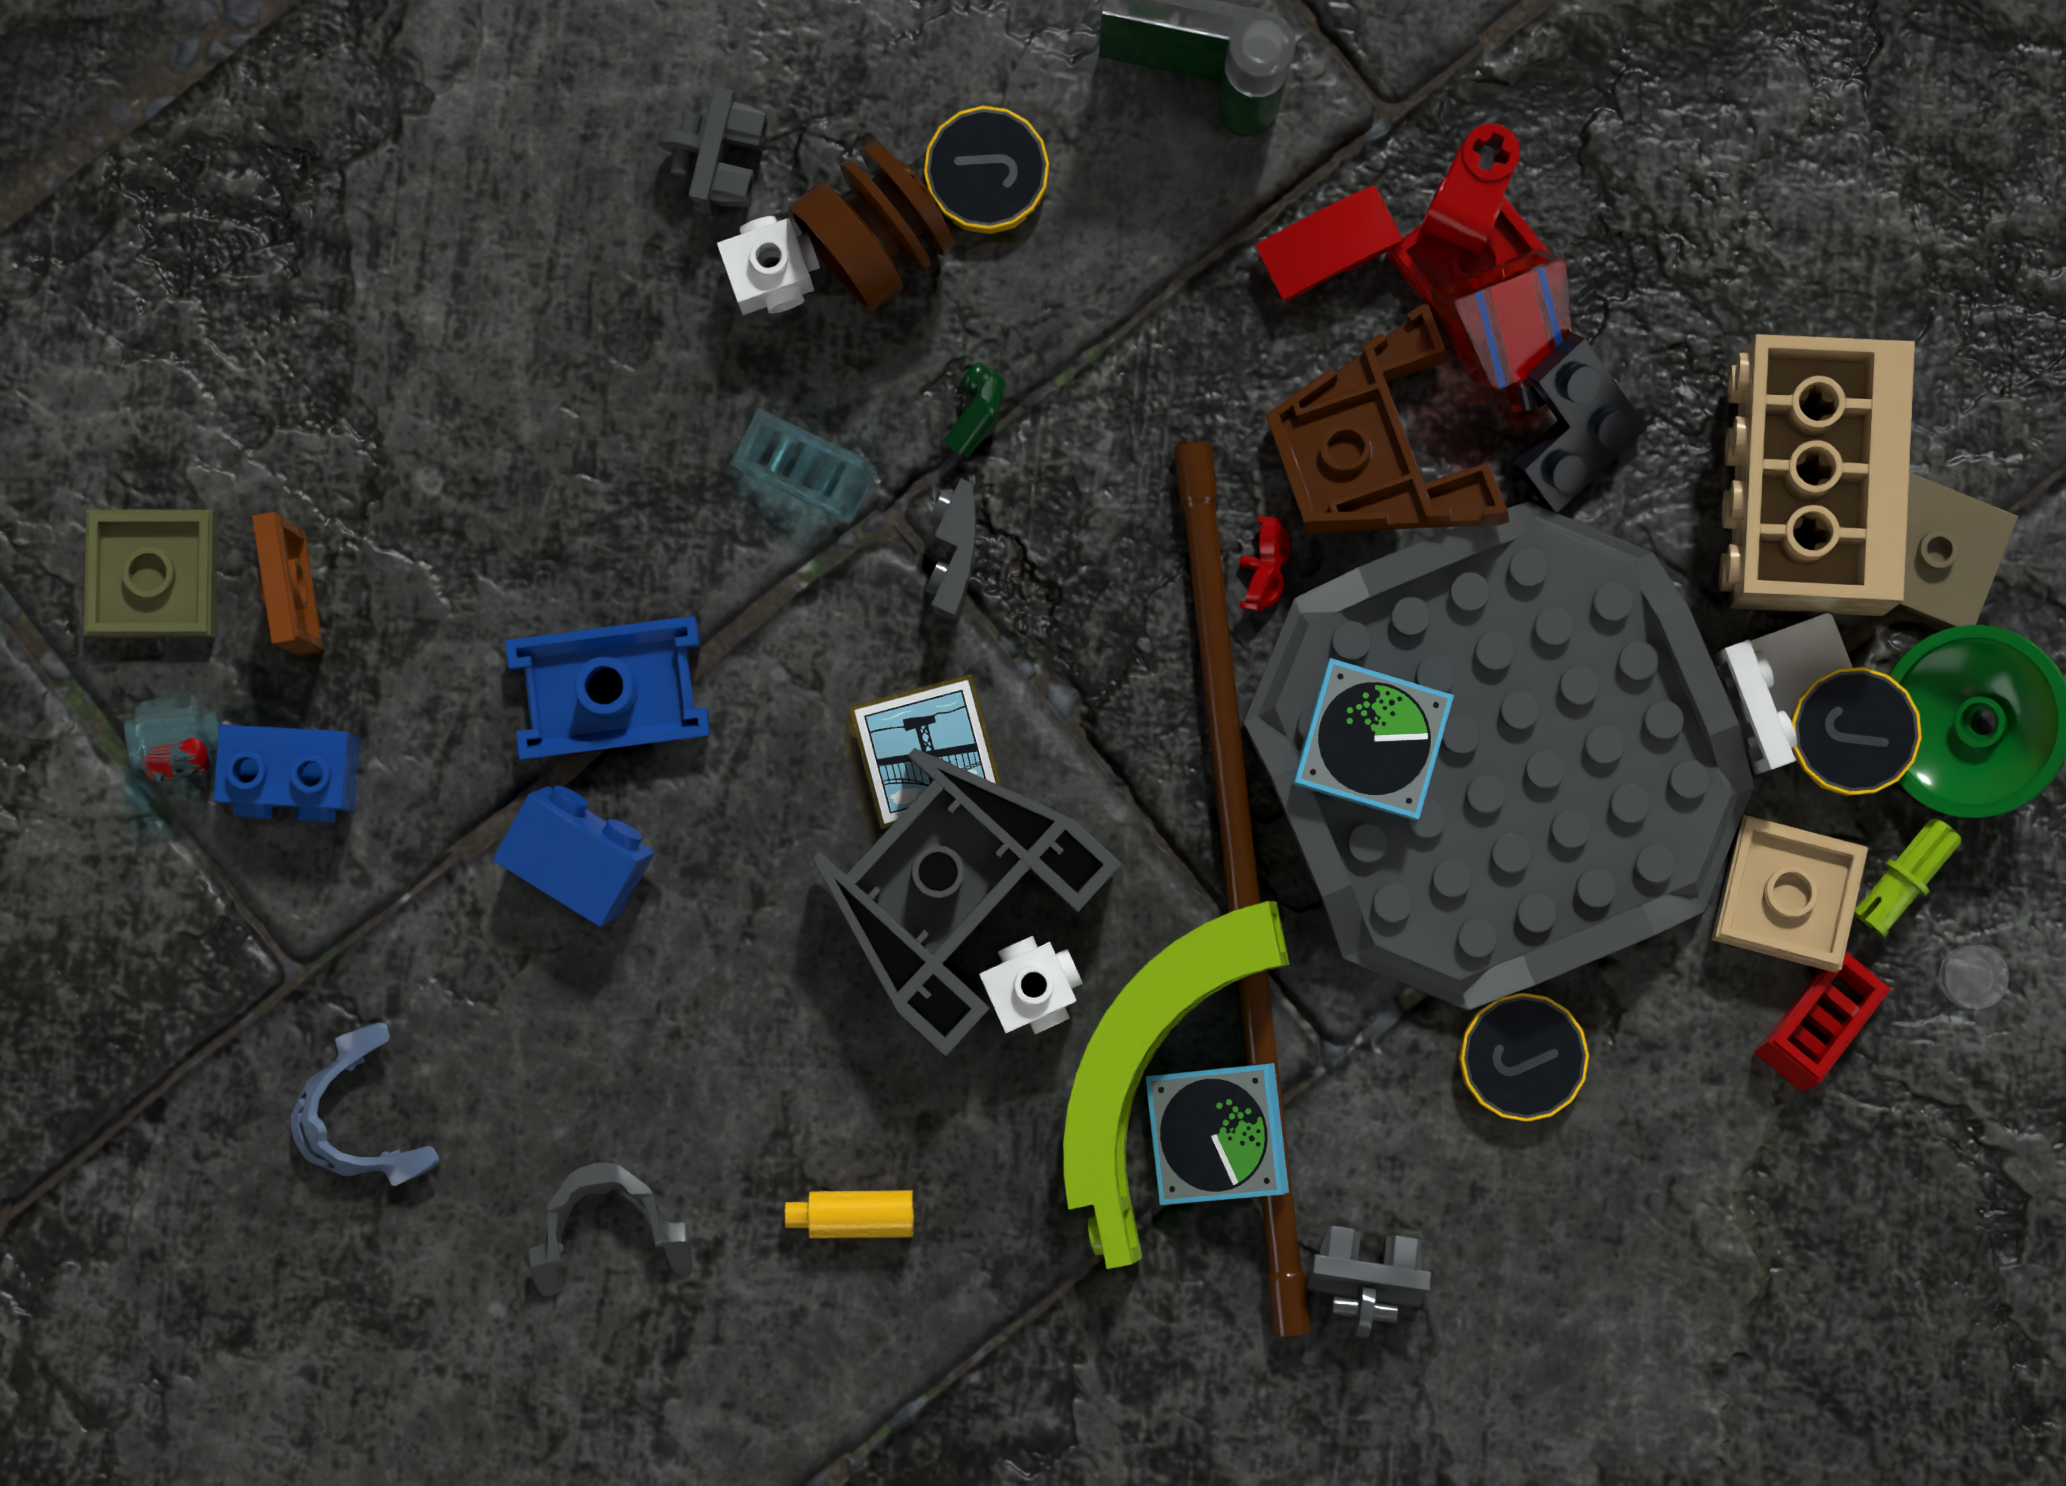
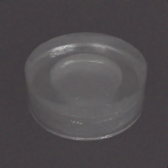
[1939,945,2009,1009]

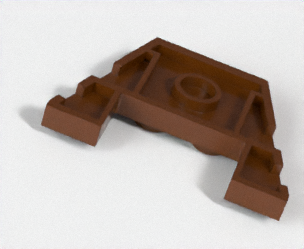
[1266,303,1509,533]

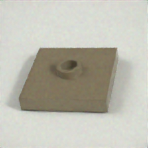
[1897,472,2018,628]

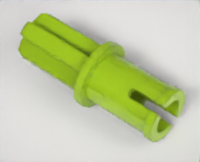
[1854,818,1962,937]

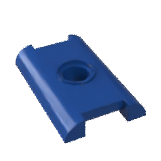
[505,616,710,760]

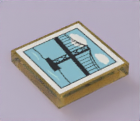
[849,674,1001,831]

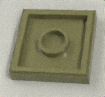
[83,510,218,638]

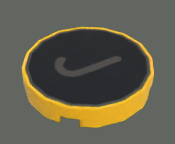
[924,106,1049,234]
[1790,667,1922,796]
[1458,993,1589,1122]

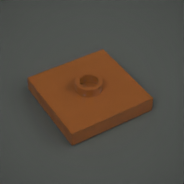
[252,512,324,657]

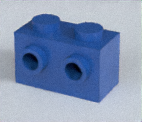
[213,724,360,823]
[492,786,656,927]

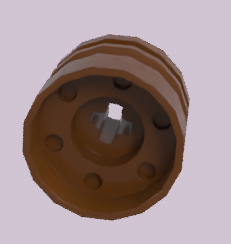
[788,140,956,313]

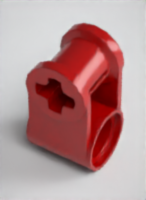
[1420,123,1520,254]

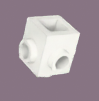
[717,216,820,315]
[979,936,1083,1034]

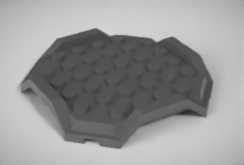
[1242,502,1754,1010]

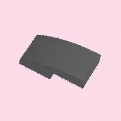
[926,478,977,622]

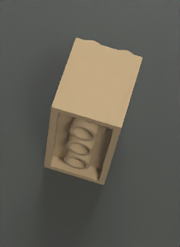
[1719,334,1915,616]

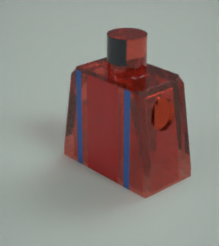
[1430,249,1572,412]

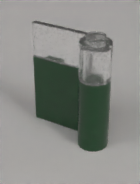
[1099,0,1295,137]

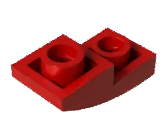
[1255,185,1405,302]

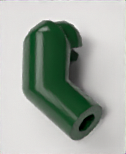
[943,362,1006,458]

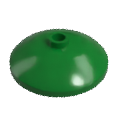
[1889,625,2066,818]

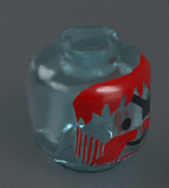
[124,693,220,783]

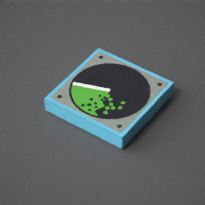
[1292,658,1454,821]
[1146,1063,1289,1205]

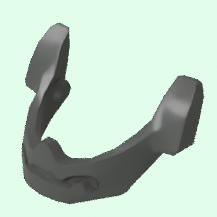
[528,1163,693,1296]

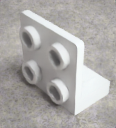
[1710,613,1853,775]

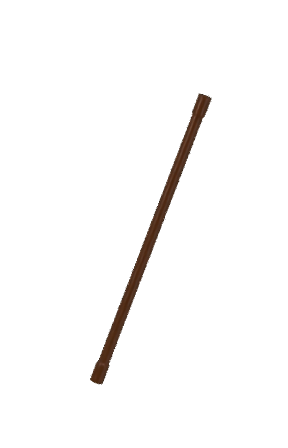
[1174,442,1312,1337]

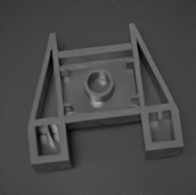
[813,748,1122,1056]

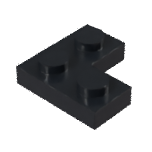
[1512,333,1647,513]

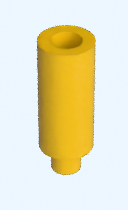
[785,1190,914,1238]

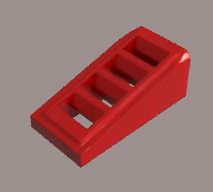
[1755,951,1891,1092]

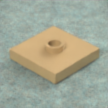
[1711,815,1868,973]

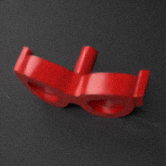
[1239,516,1291,612]

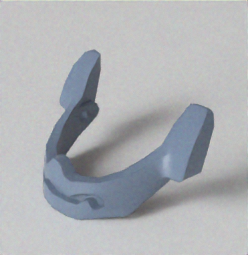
[291,1023,439,1186]

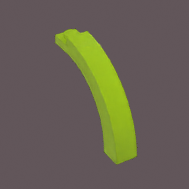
[1063,901,1290,1269]

